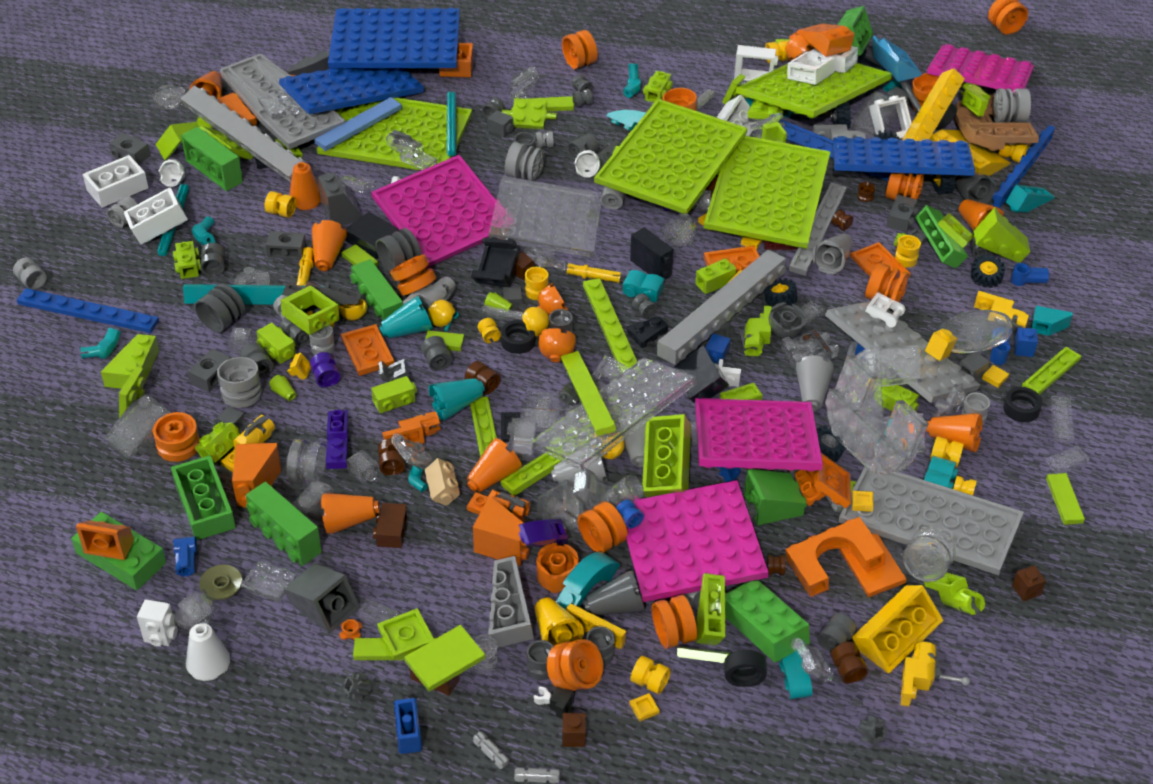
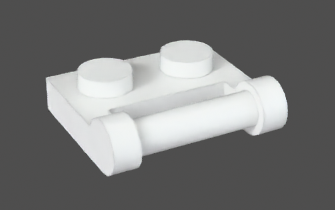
[865,292,906,327]

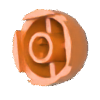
[785,32,815,62]
[537,283,569,316]
[538,328,576,363]

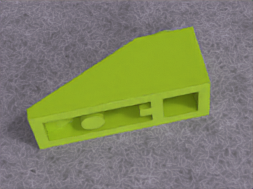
[696,573,725,645]

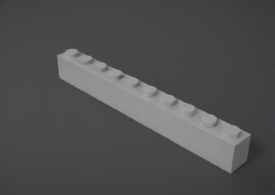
[181,85,305,183]
[657,250,786,365]

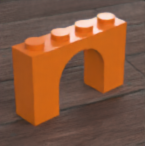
[786,517,885,597]

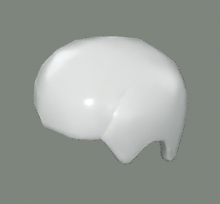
[575,150,600,178]
[159,159,185,187]

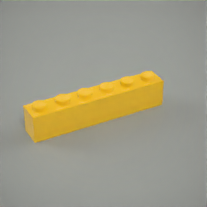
[902,68,965,141]

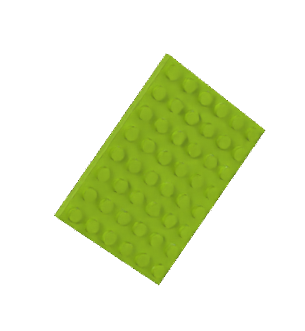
[736,63,892,118]
[317,98,472,171]
[594,98,747,215]
[703,136,830,249]

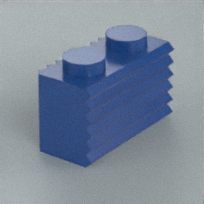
[394,698,422,754]

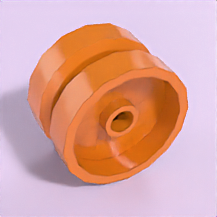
[988,0,1029,35]
[562,30,598,70]
[390,254,437,295]
[152,412,200,462]
[577,501,628,553]
[651,595,697,649]
[547,639,603,691]

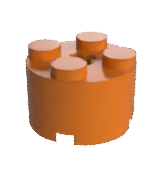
[536,543,579,593]

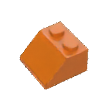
[76,521,134,560]

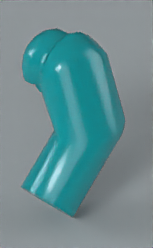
[883,79,903,92]
[408,465,428,493]

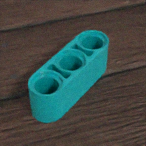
[778,649,812,699]

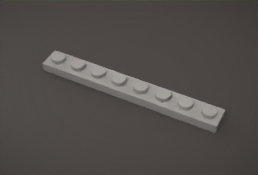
[789,182,847,276]

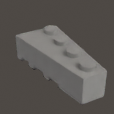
[488,556,534,648]

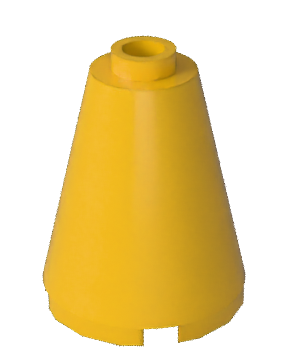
[534,598,584,646]

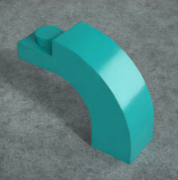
[556,552,621,610]

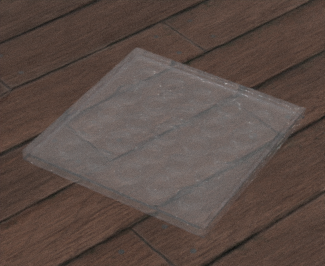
[488,176,602,257]

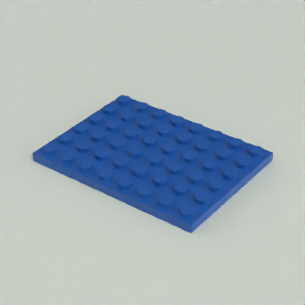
[328,8,460,68]

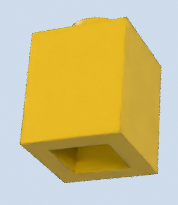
[925,328,958,361]

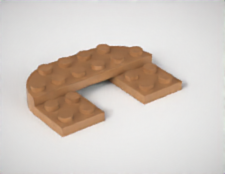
[955,95,1039,151]

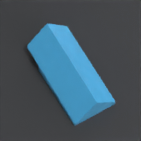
[872,36,922,82]

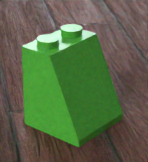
[744,469,807,525]

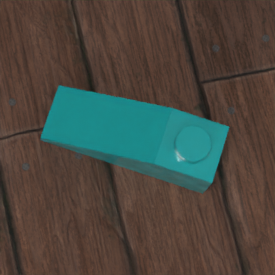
[1006,185,1055,213]

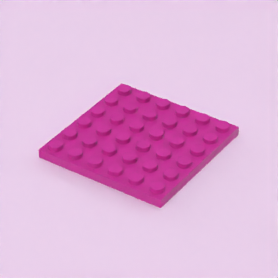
[927,44,1034,92]
[371,155,515,268]
[695,398,823,471]
[618,480,768,602]

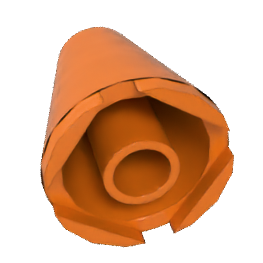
[189,71,223,98]
[289,162,321,210]
[959,199,1004,231]
[311,220,347,271]
[926,413,983,452]
[467,438,522,492]
[321,493,380,534]

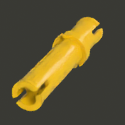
[296,247,314,286]
[567,263,621,283]

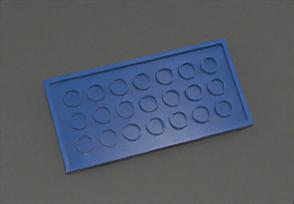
[279,68,424,114]
[833,136,975,176]

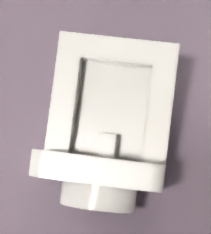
[718,359,741,387]

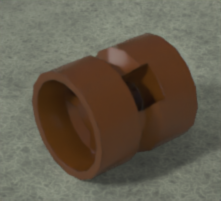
[465,360,501,395]
[378,438,405,475]
[830,642,869,684]

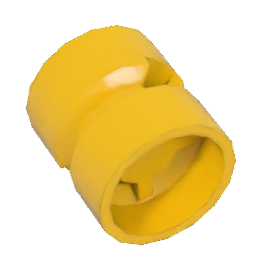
[765,40,790,63]
[999,143,1030,163]
[264,191,296,218]
[895,235,921,268]
[525,267,548,300]
[930,436,964,468]
[630,655,671,695]

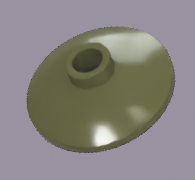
[199,564,243,600]

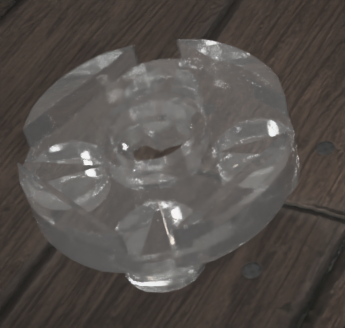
[152,85,185,110]
[234,267,271,285]

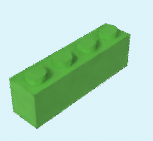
[915,205,968,268]
[350,259,403,320]

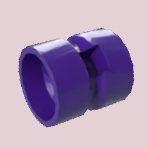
[310,352,341,388]

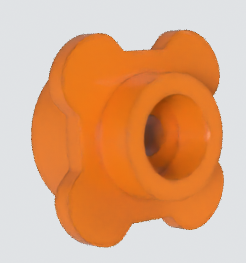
[339,619,362,640]

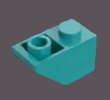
[1031,305,1073,336]

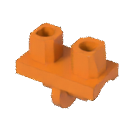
[795,470,826,507]

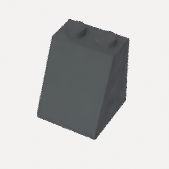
[318,172,363,226]
[283,563,360,634]

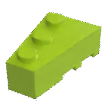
[974,207,1031,263]
[101,334,159,389]

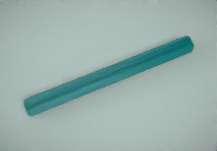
[447,91,456,157]
[157,184,189,256]

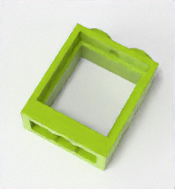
[281,285,339,335]

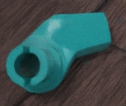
[623,63,642,98]
[192,216,215,246]
[80,327,121,359]

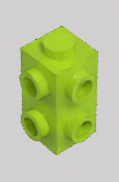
[643,71,673,102]
[173,241,201,279]
[695,258,736,295]
[256,322,296,364]
[371,376,417,414]
[873,379,919,418]
[194,422,240,463]

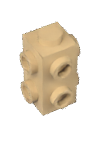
[425,458,460,506]

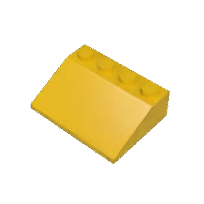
[930,129,1011,176]

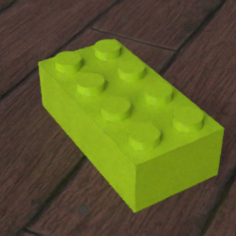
[642,414,691,498]

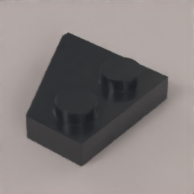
[627,317,668,349]

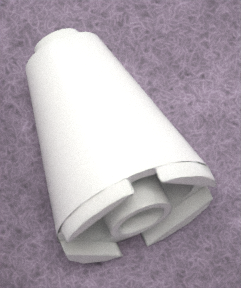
[186,623,230,681]

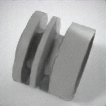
[993,88,1031,123]
[505,142,544,183]
[217,357,262,408]

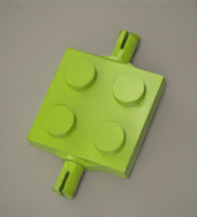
[501,98,557,129]

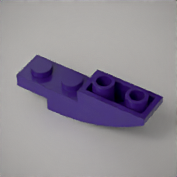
[326,410,348,469]
[519,519,568,547]

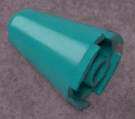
[379,295,433,339]
[428,378,484,421]

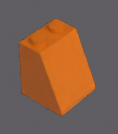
[232,443,281,508]
[473,497,530,566]

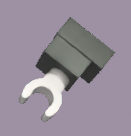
[534,687,574,719]

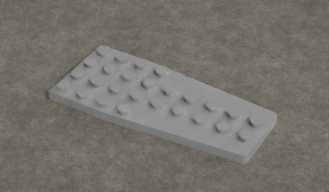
[220,54,345,149]

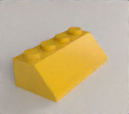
[852,585,943,673]

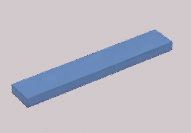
[314,97,402,151]

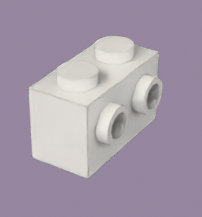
[137,599,178,647]

